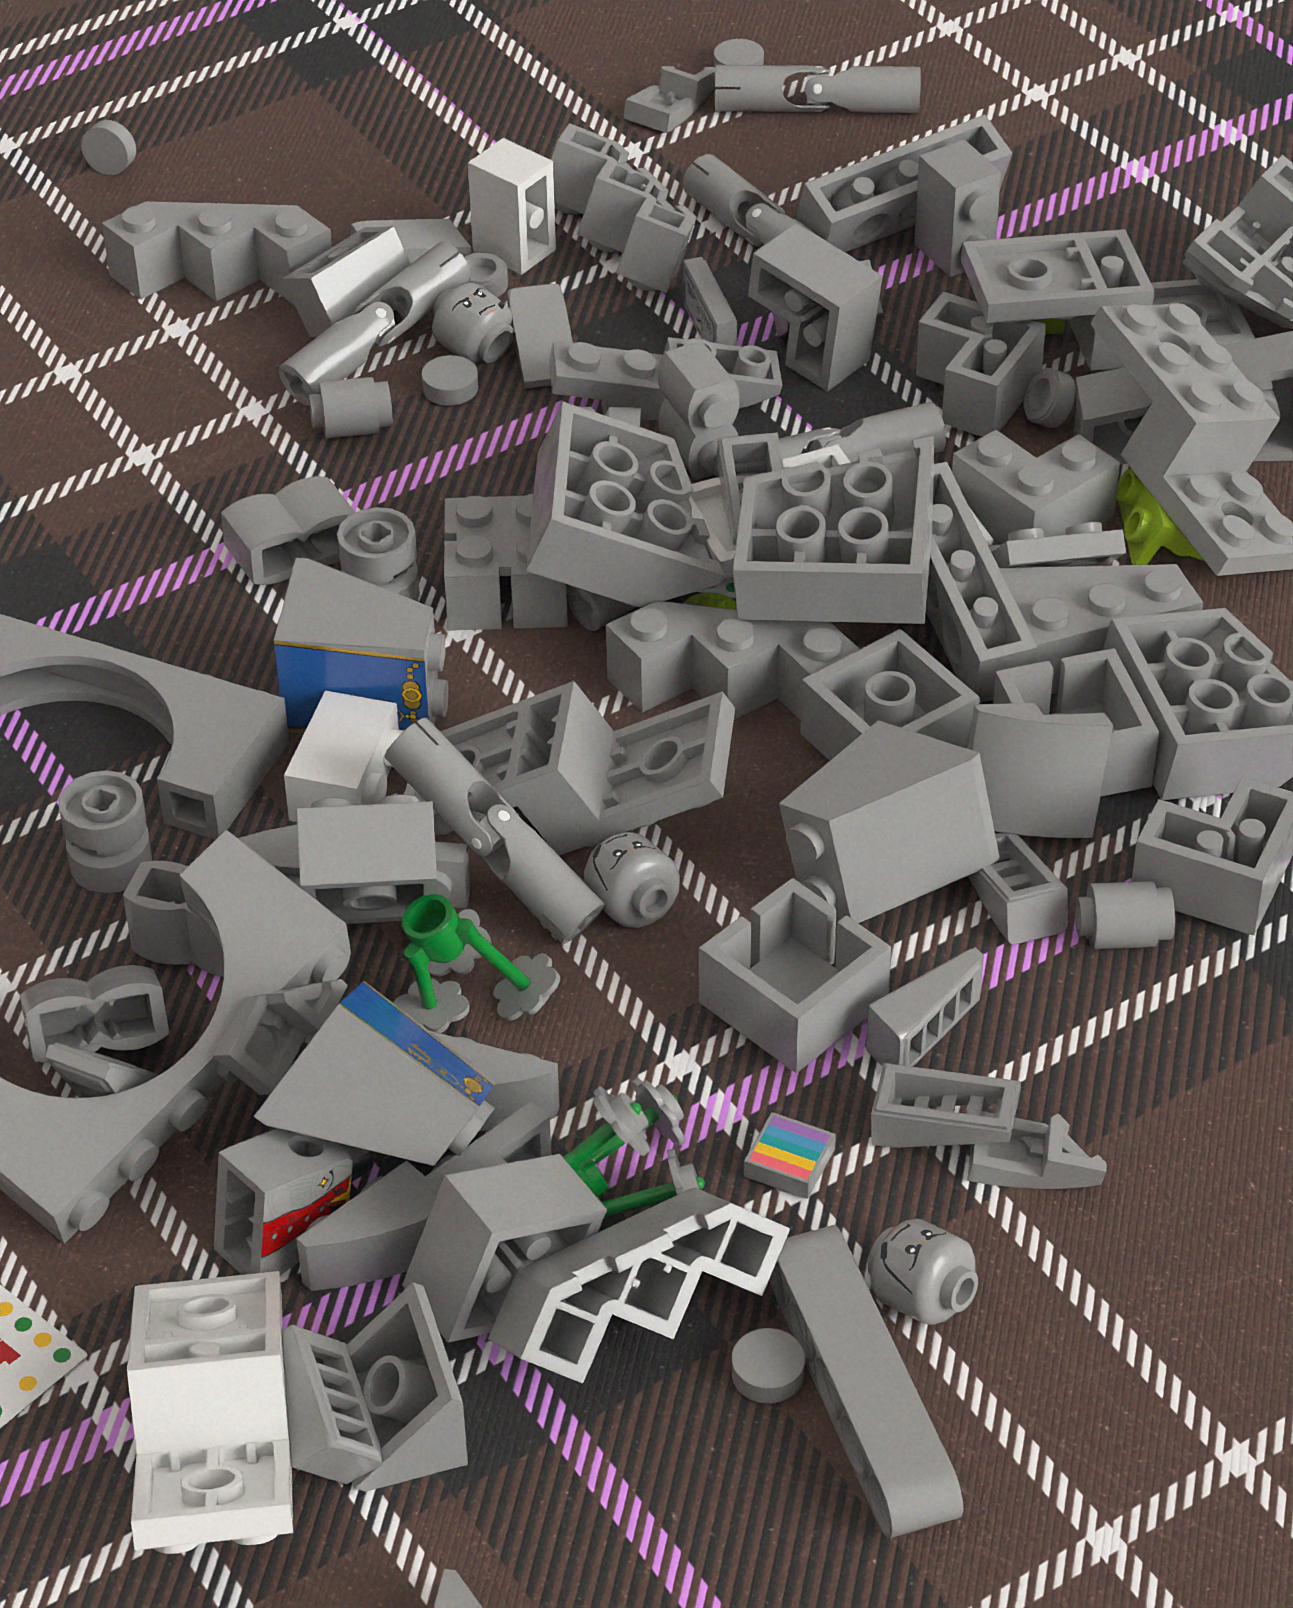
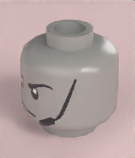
[432,283,514,364]
[583,832,680,928]
[868,1218,978,1325]

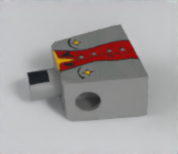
[214,1128,373,1276]

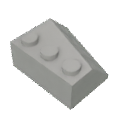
[526,402,725,608]
[733,435,934,624]
[999,564,1203,694]
[1103,608,1293,800]

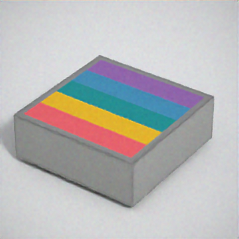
[744,1112,836,1199]

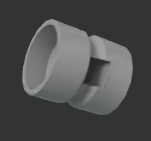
[337,507,420,602]
[59,770,152,893]

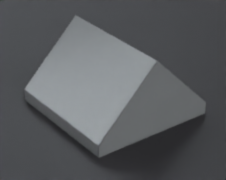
[322,1282,468,1492]

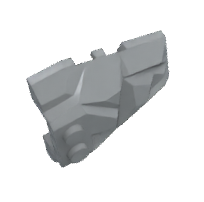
[1182,155,1293,329]

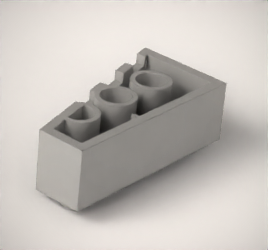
[1072,331,1293,464]

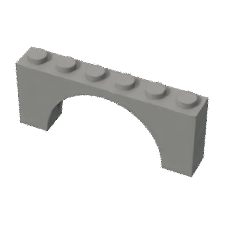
[0,614,290,840]
[0,830,351,1244]

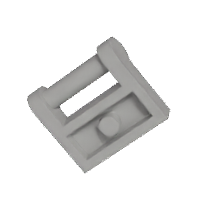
[988,522,1126,568]

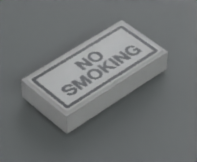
[684,257,737,346]

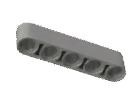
[769,1225,963,1539]

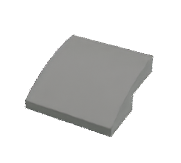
[967,703,1113,838]

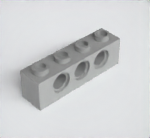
[795,114,1013,252]
[926,461,1038,703]

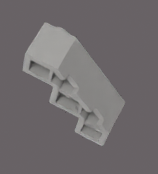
[551,123,697,293]
[102,201,332,304]
[606,601,860,720]
[488,1187,790,1383]

